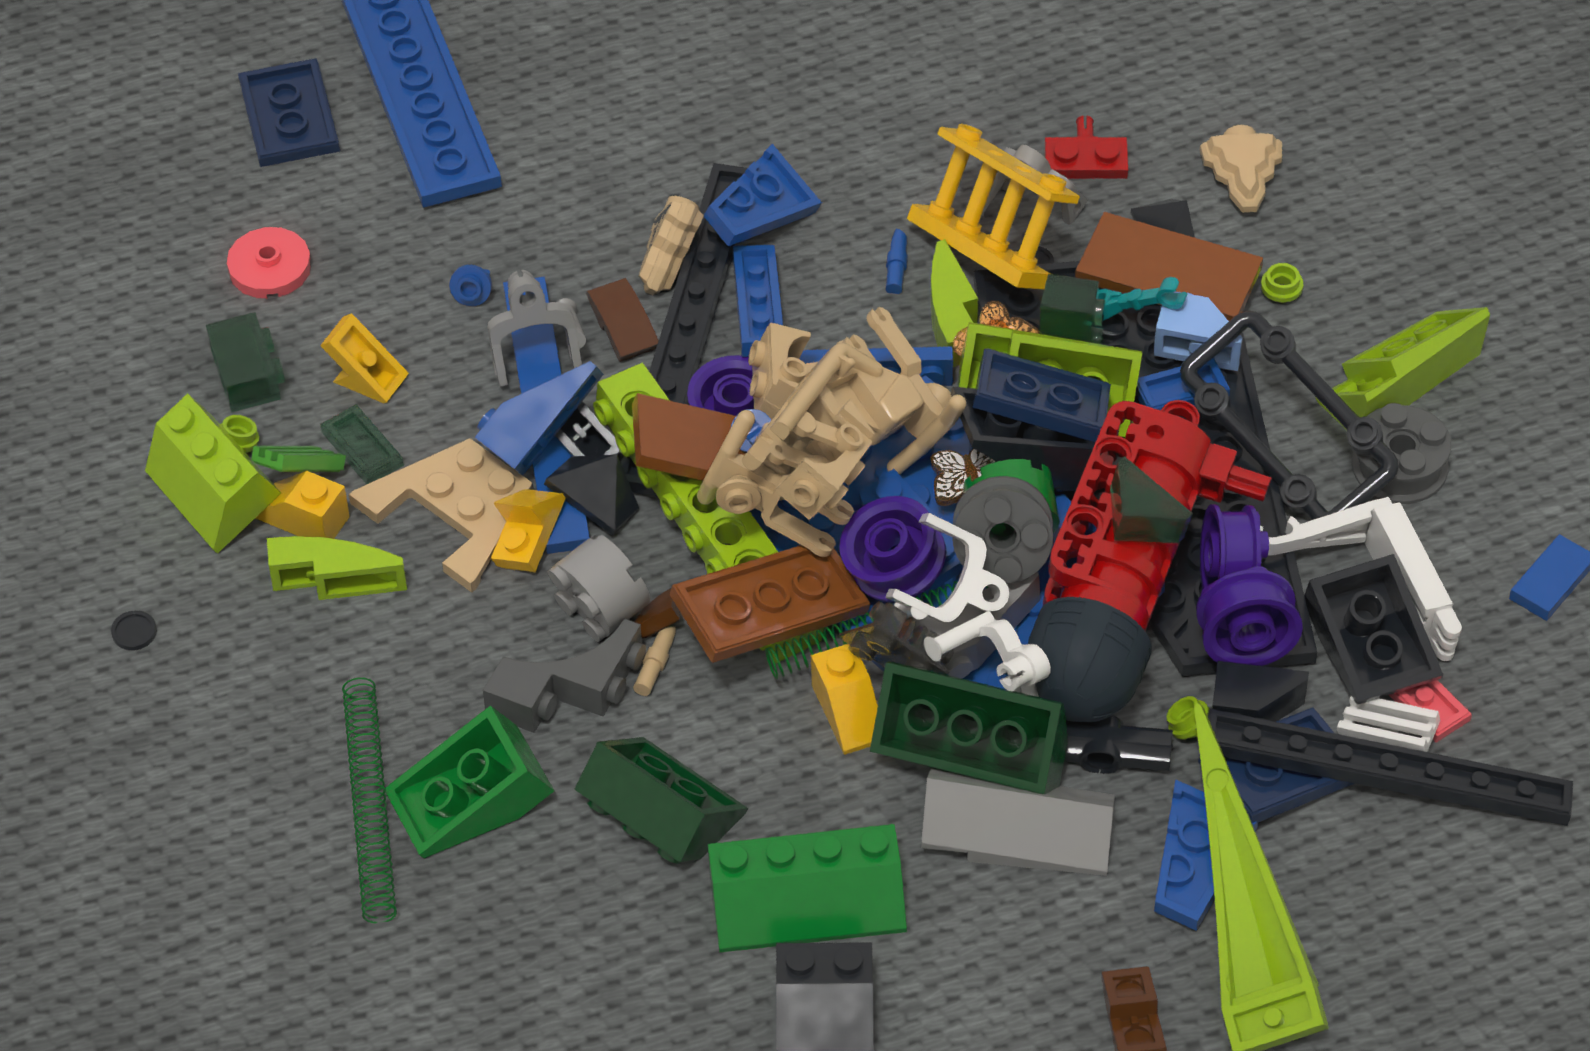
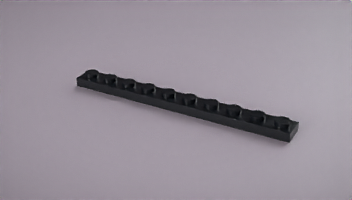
[621,163,747,497]

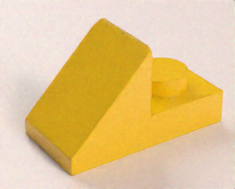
[320,313,409,403]
[491,489,566,572]

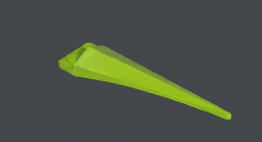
[1194,702,1329,1051]

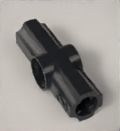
[1064,715,1173,774]

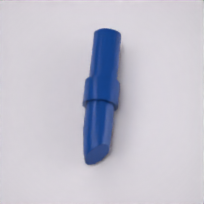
[886,229,908,294]

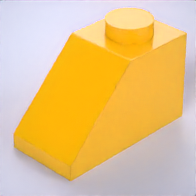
[255,471,350,539]
[811,642,878,755]

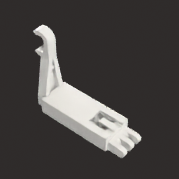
[1260,497,1462,661]

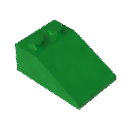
[385,705,555,858]

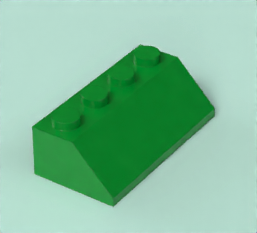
[708,824,907,953]

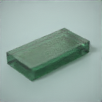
[320,404,404,485]

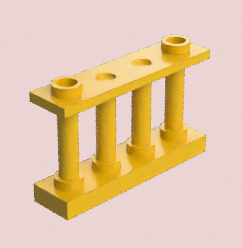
[907,124,1080,290]

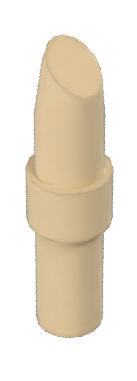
[633,627,676,696]

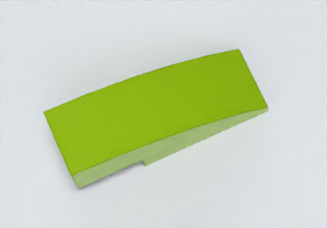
[931,239,978,367]
[267,536,407,600]

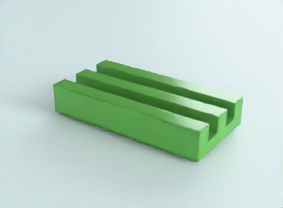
[251,445,346,472]

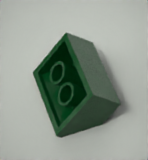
[574,737,748,864]

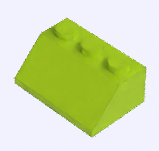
[145,393,281,554]

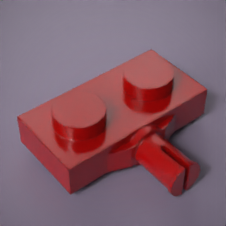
[1044,115,1128,179]

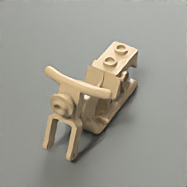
[742,307,966,520]
[697,322,854,557]

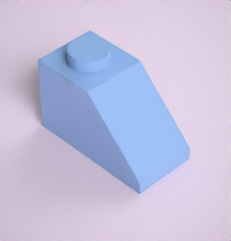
[1154,291,1243,371]

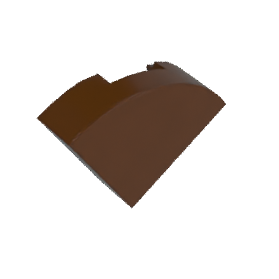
[635,588,680,638]

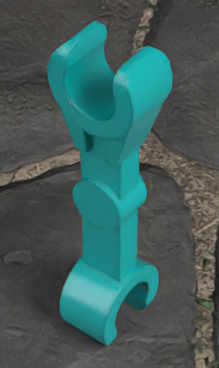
[1088,277,1188,321]

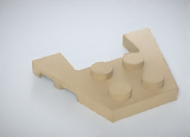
[349,438,533,592]

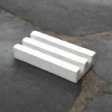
[1337,695,1440,752]

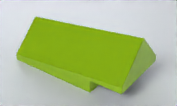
[1315,307,1490,430]
[957,322,1142,437]

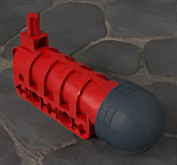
[1028,400,1272,722]

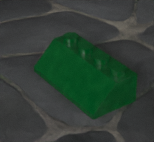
[870,661,1068,795]

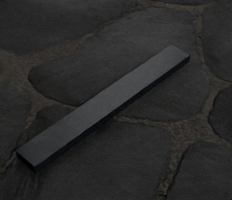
[1207,708,1573,826]

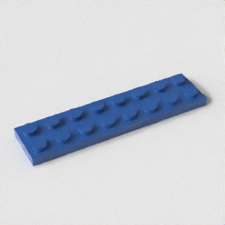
[341,0,502,208]

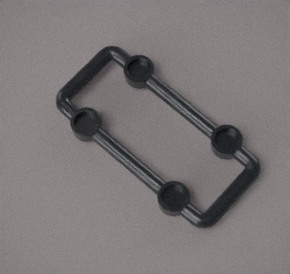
[1180,311,1399,520]

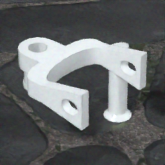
[885,513,1009,625]
[924,611,1051,697]

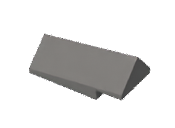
[921,767,1115,876]

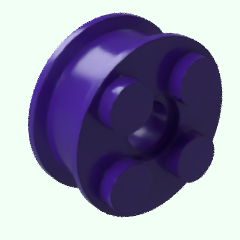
[687,355,754,416]
[840,496,946,602]
[1200,504,1269,589]
[1196,566,1303,666]

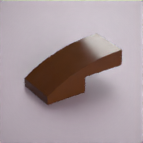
[586,278,659,362]
[1102,966,1167,1051]

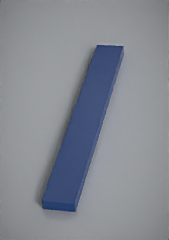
[503,276,590,554]

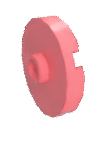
[227,227,311,298]

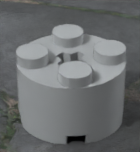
[548,534,650,642]

